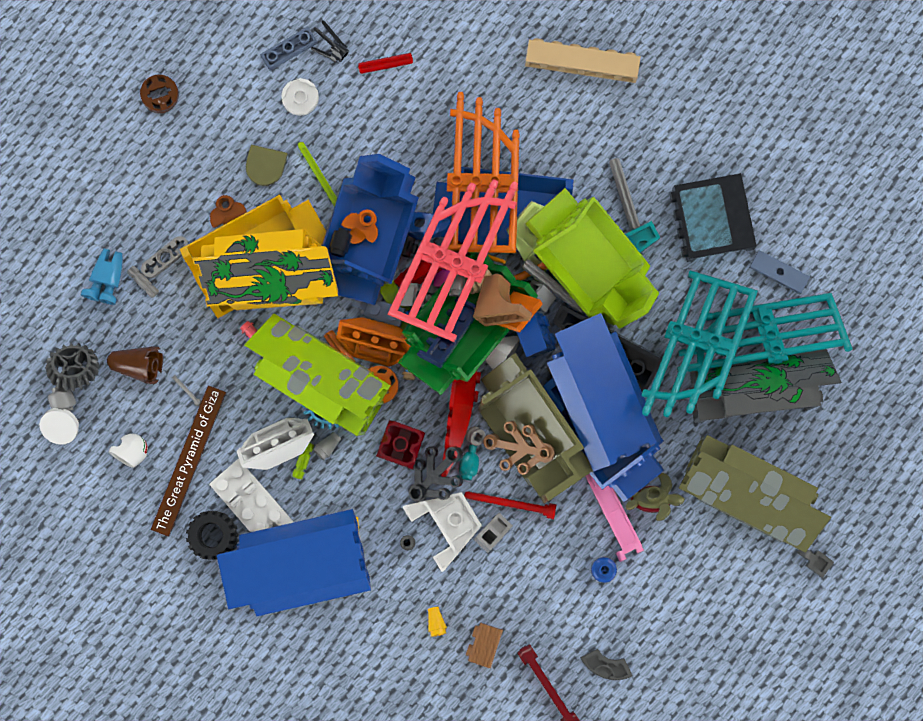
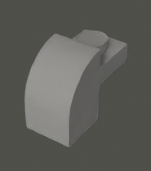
[473,513,513,553]

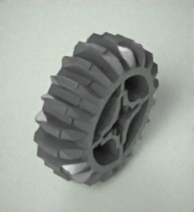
[45,343,99,392]

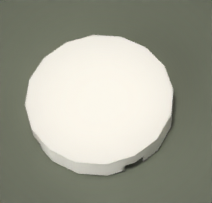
[281,78,319,116]
[39,408,79,444]

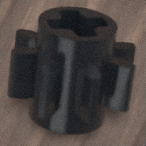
[401,236,418,258]

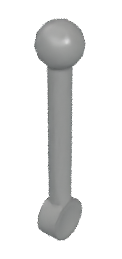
[172,375,201,406]

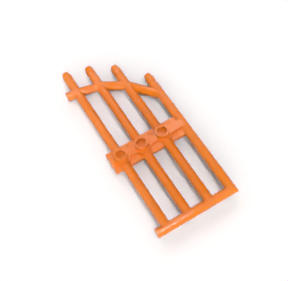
[447,92,520,253]

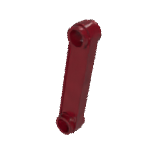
[517,644,580,721]

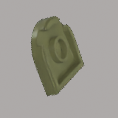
[246,145,288,186]

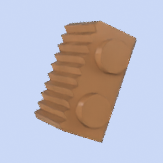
[466,622,503,669]

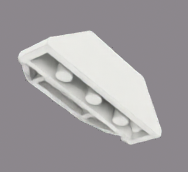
[237,418,314,470]

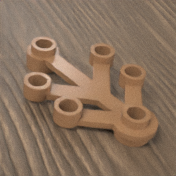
[483,421,555,475]

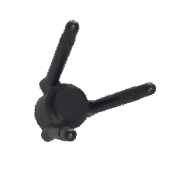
[311,20,349,62]

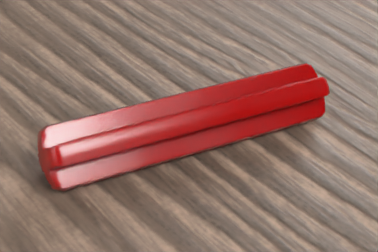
[358,53,413,74]

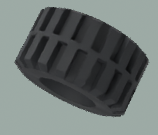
[186,511,238,560]

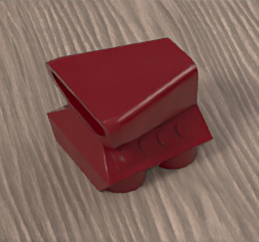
[376,420,425,470]

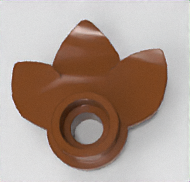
[210,195,247,228]

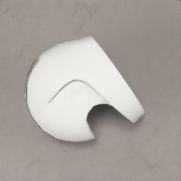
[109,434,148,468]

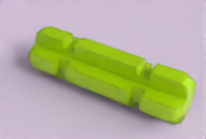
[292,443,314,479]

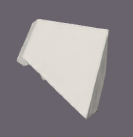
[485,336,520,370]

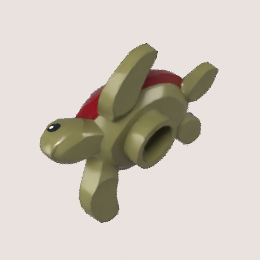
[626,473,685,521]

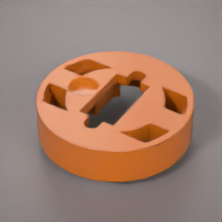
[368,366,399,404]

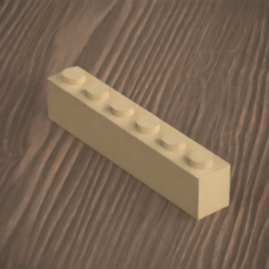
[525,38,641,83]

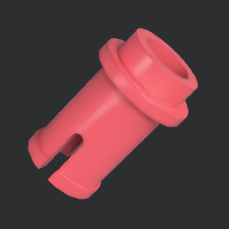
[240,321,258,338]

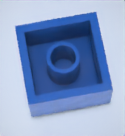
[517,313,557,357]

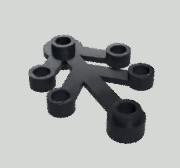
[409,446,463,502]

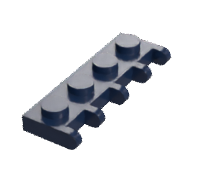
[417,296,476,368]

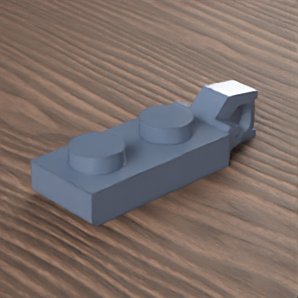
[351,300,406,327]

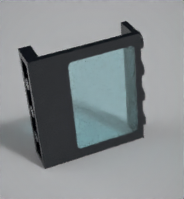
[670,173,757,262]

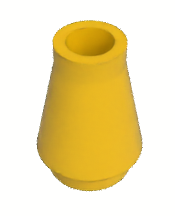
[427,607,447,637]

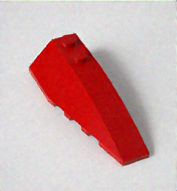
[441,369,481,477]

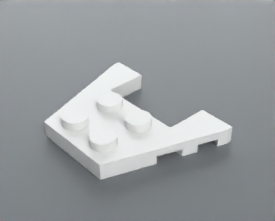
[403,492,482,572]

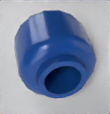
[591,557,617,583]

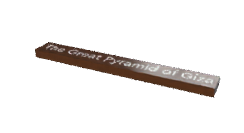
[151,385,227,537]

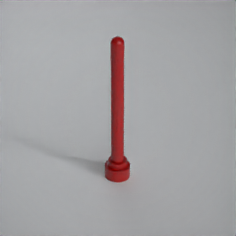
[464,491,557,519]

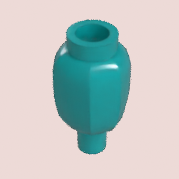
[459,444,479,481]

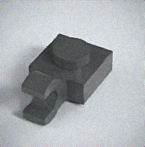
[797,550,834,578]

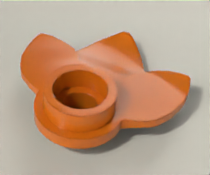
[341,209,378,244]

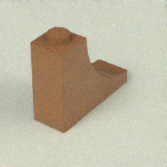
[473,274,532,326]

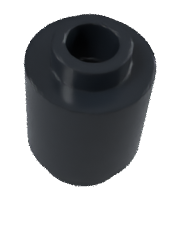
[329,228,352,258]

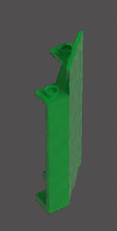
[398,252,538,395]

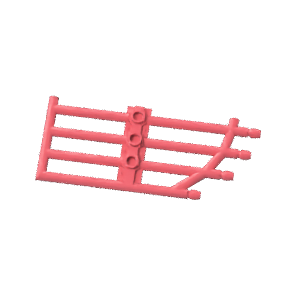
[387,180,518,342]

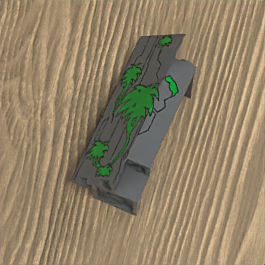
[689,349,842,424]

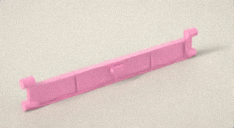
[585,474,644,562]

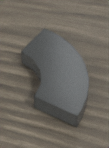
[580,649,633,680]

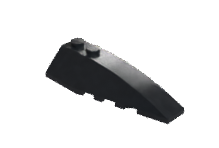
[552,304,663,392]

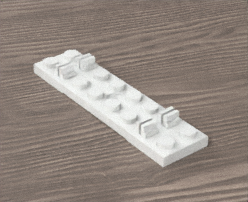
[209,459,294,532]

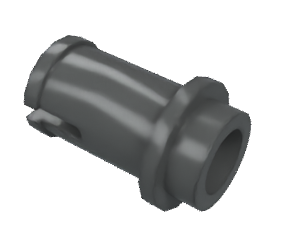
[400,535,415,551]

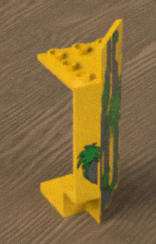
[192,229,338,310]

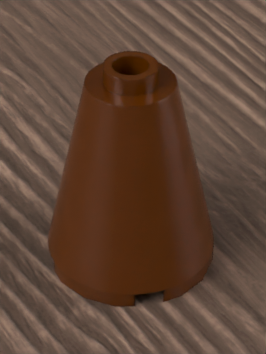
[107,346,163,385]

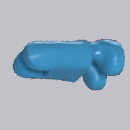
[80,248,123,305]

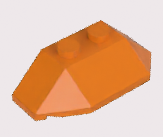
[336,317,411,367]

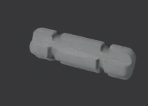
[127,266,159,298]

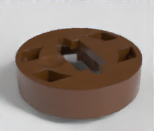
[140,75,179,113]

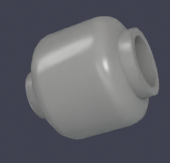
[47,387,76,411]

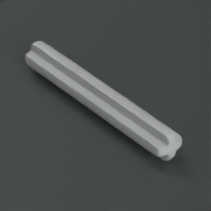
[609,158,640,230]
[522,260,583,313]

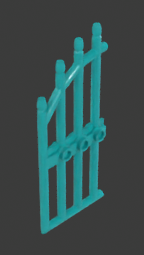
[642,270,758,417]
[677,293,853,375]

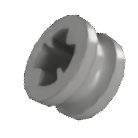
[466,426,485,446]

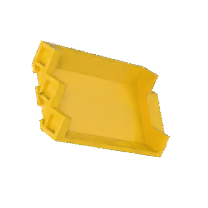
[180,195,326,319]

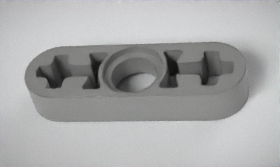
[141,236,189,278]

